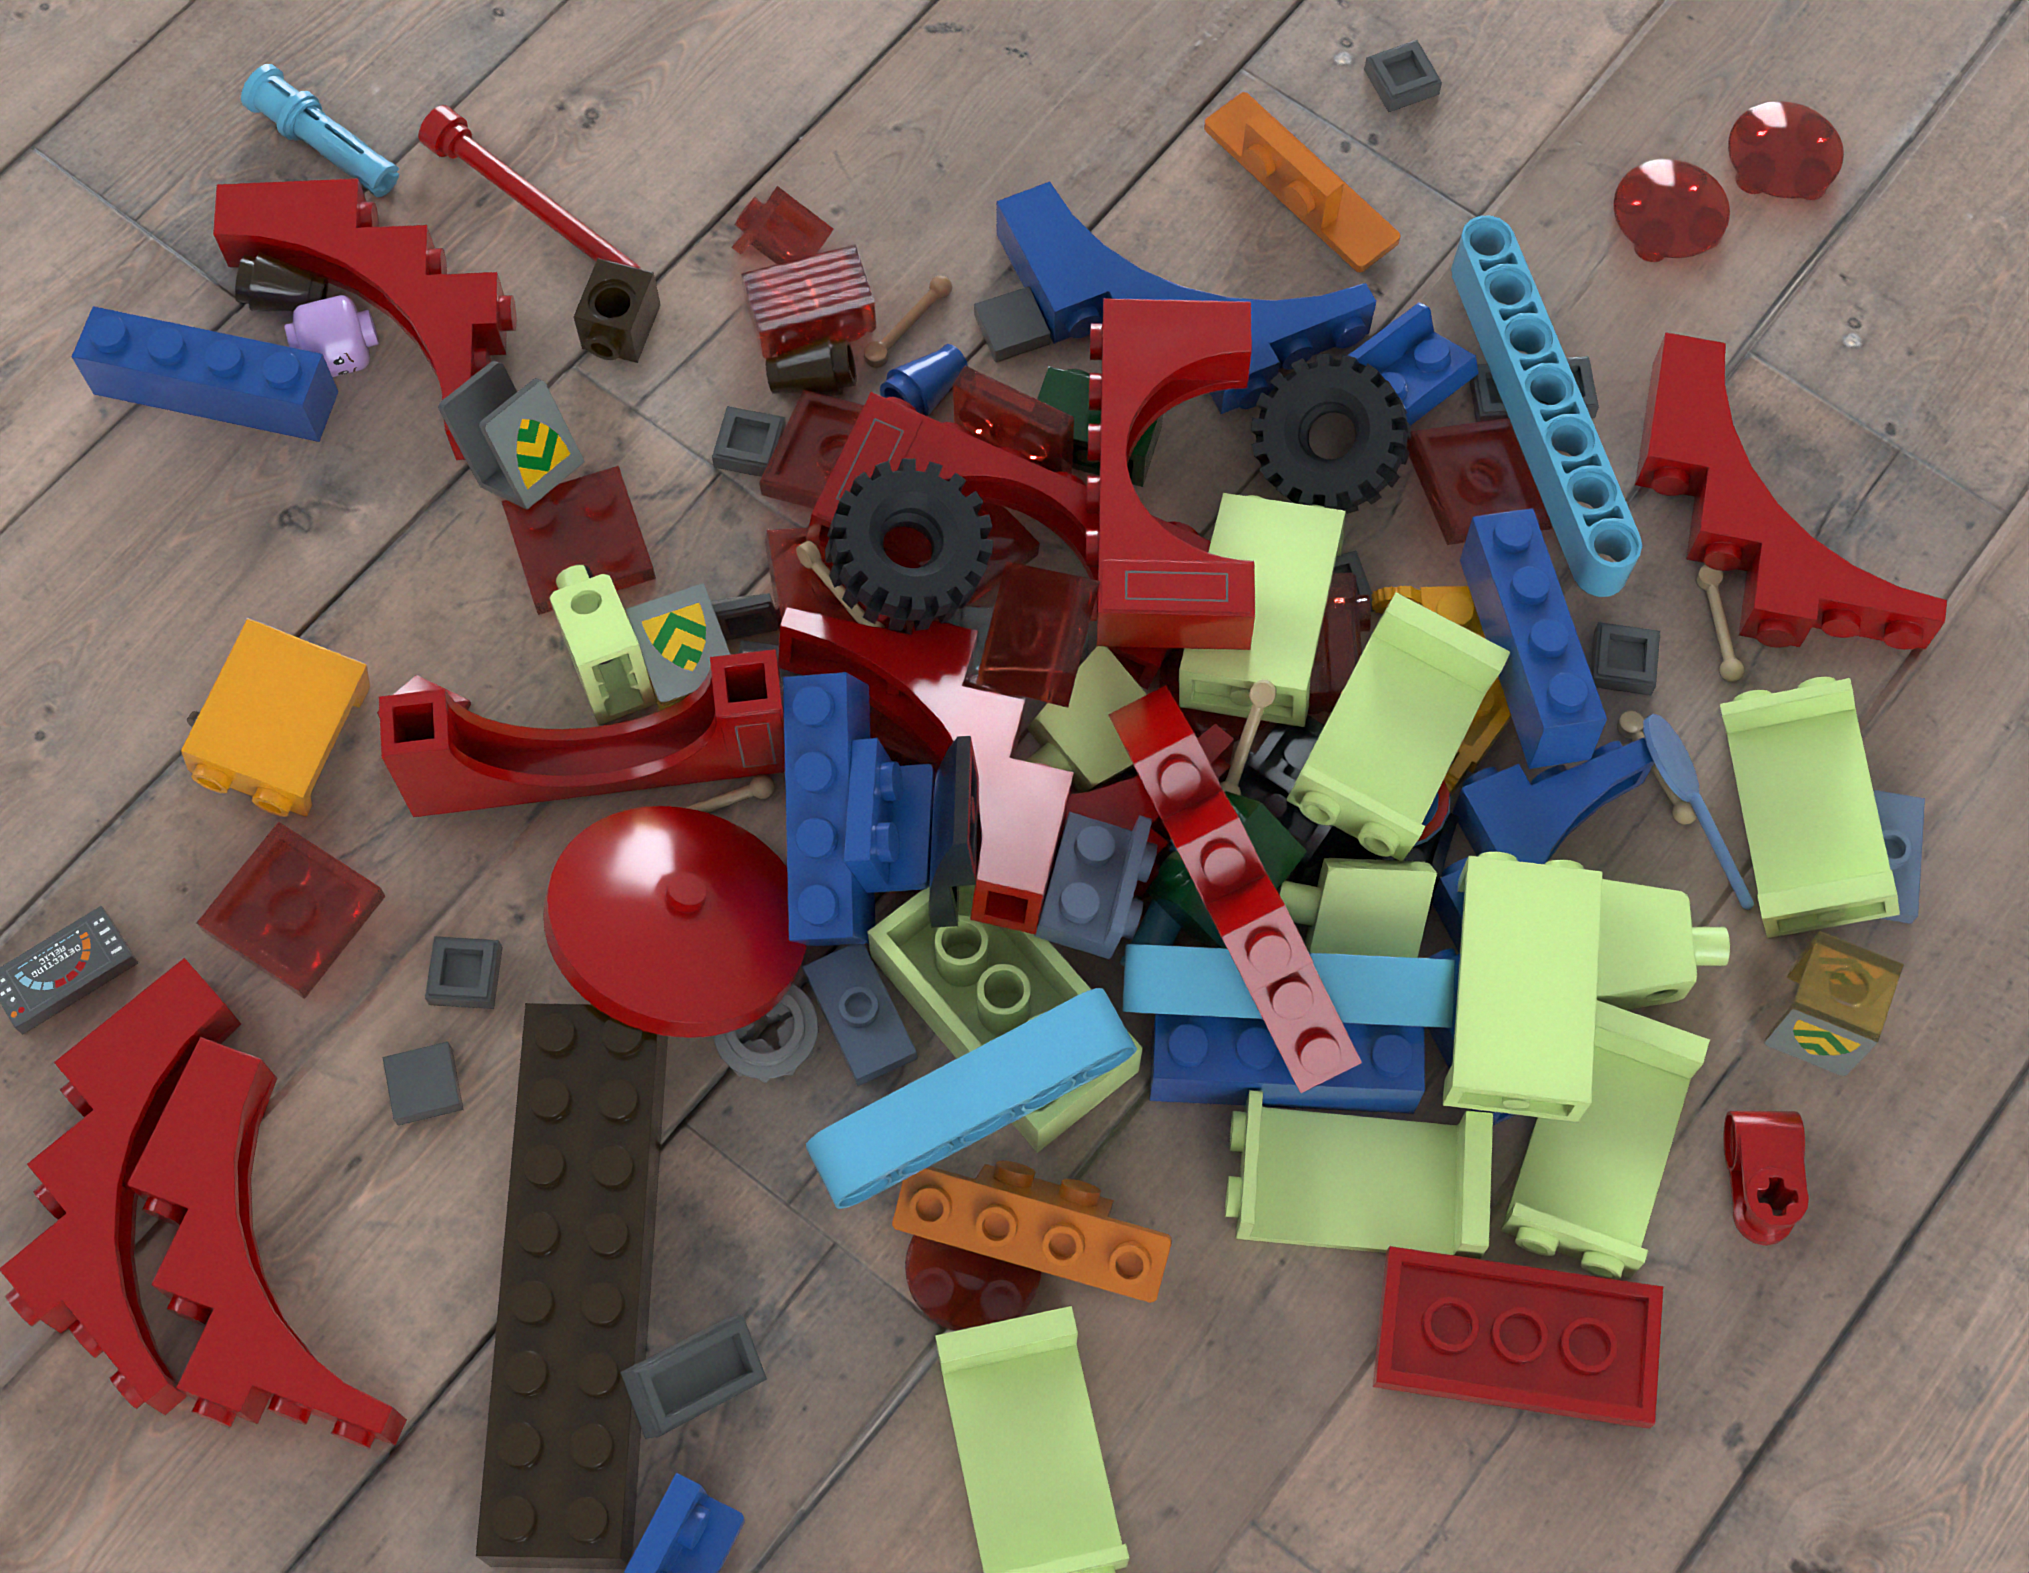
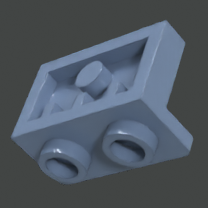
[1034,812,1158,959]

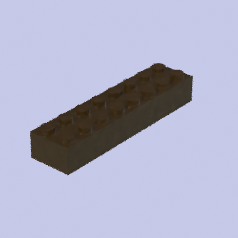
[476,1003,668,1570]

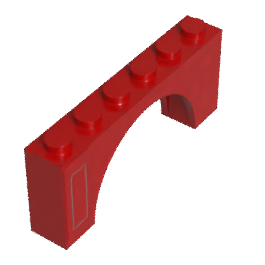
[1084,299,1255,650]
[806,392,1211,690]
[379,649,785,818]

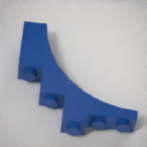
[996,181,1377,414]
[1427,737,1654,1126]

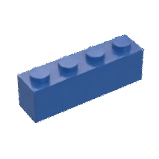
[71,306,339,442]
[1460,508,1607,769]
[783,672,876,946]
[1149,1014,1425,1114]

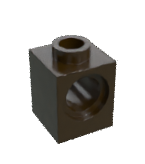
[574,258,661,363]

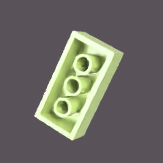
[868,885,1142,1153]

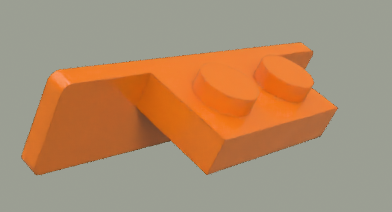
[1204,92,1401,273]
[892,1160,1172,1303]

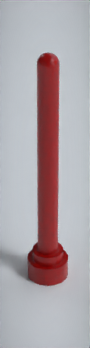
[418,105,641,269]

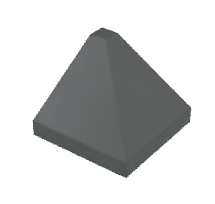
[711,593,780,641]

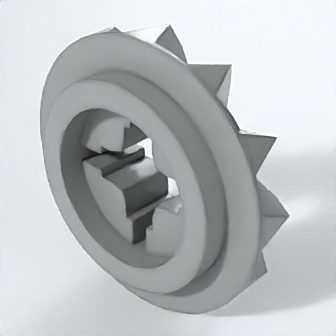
[713,984,819,1083]

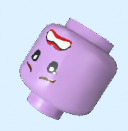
[285,295,379,377]

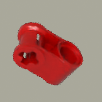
[1723,1111,1809,1246]

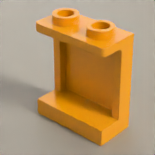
[181,618,370,817]

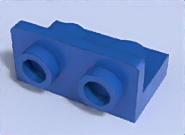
[1347,302,1479,426]
[844,738,936,893]
[624,1473,745,1573]

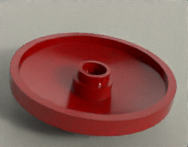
[543,806,807,1038]

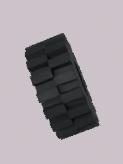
[1251,353,1411,514]
[825,458,993,631]

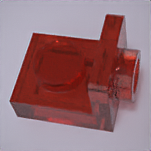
[731,186,834,280]

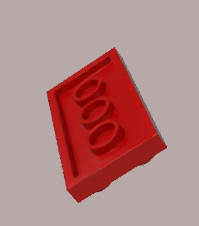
[1373,1246,1664,1429]

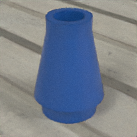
[880,344,968,416]

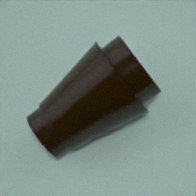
[235,252,328,311]
[765,335,857,394]

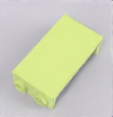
[1179,493,1345,727]
[1286,592,1510,862]
[1720,677,1900,938]
[1443,852,1603,1122]
[1501,1000,1710,1280]
[1225,1090,1493,1259]
[935,1306,1129,1573]

